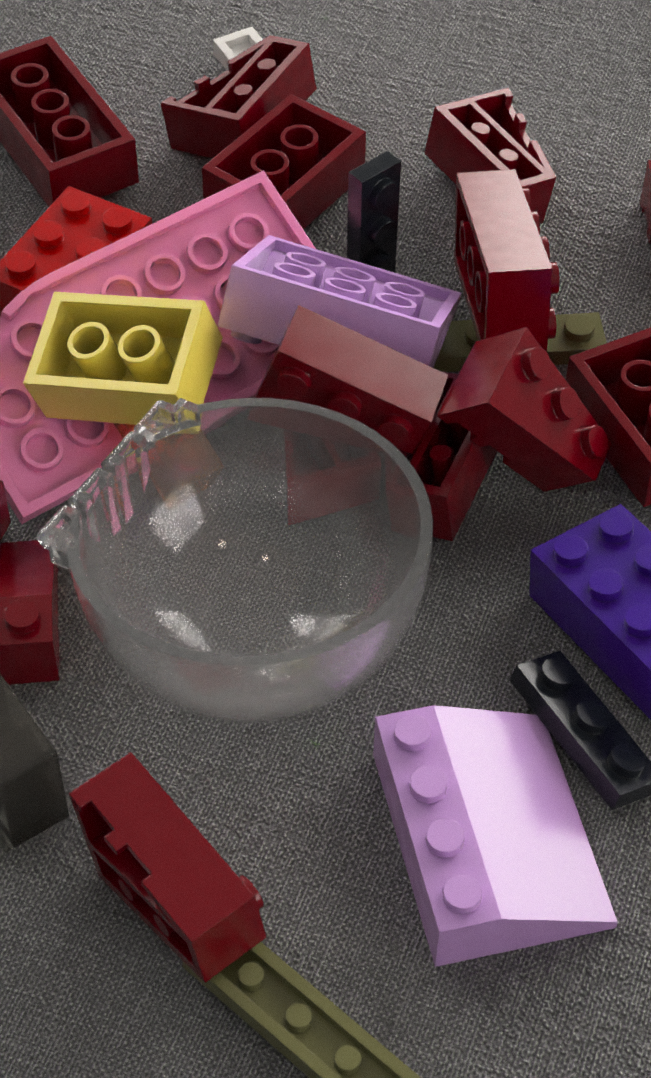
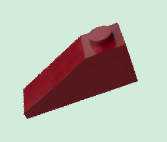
[0,539,60,685]

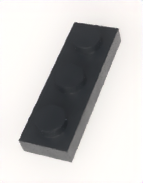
[347,150,401,273]
[510,651,651,810]

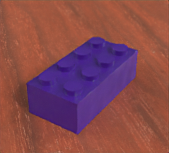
[529,504,651,720]

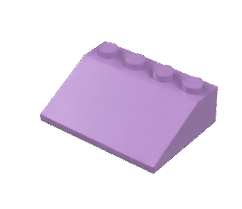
[217,235,462,368]
[373,705,618,967]

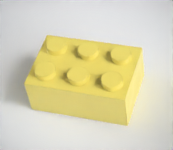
[23,292,223,430]

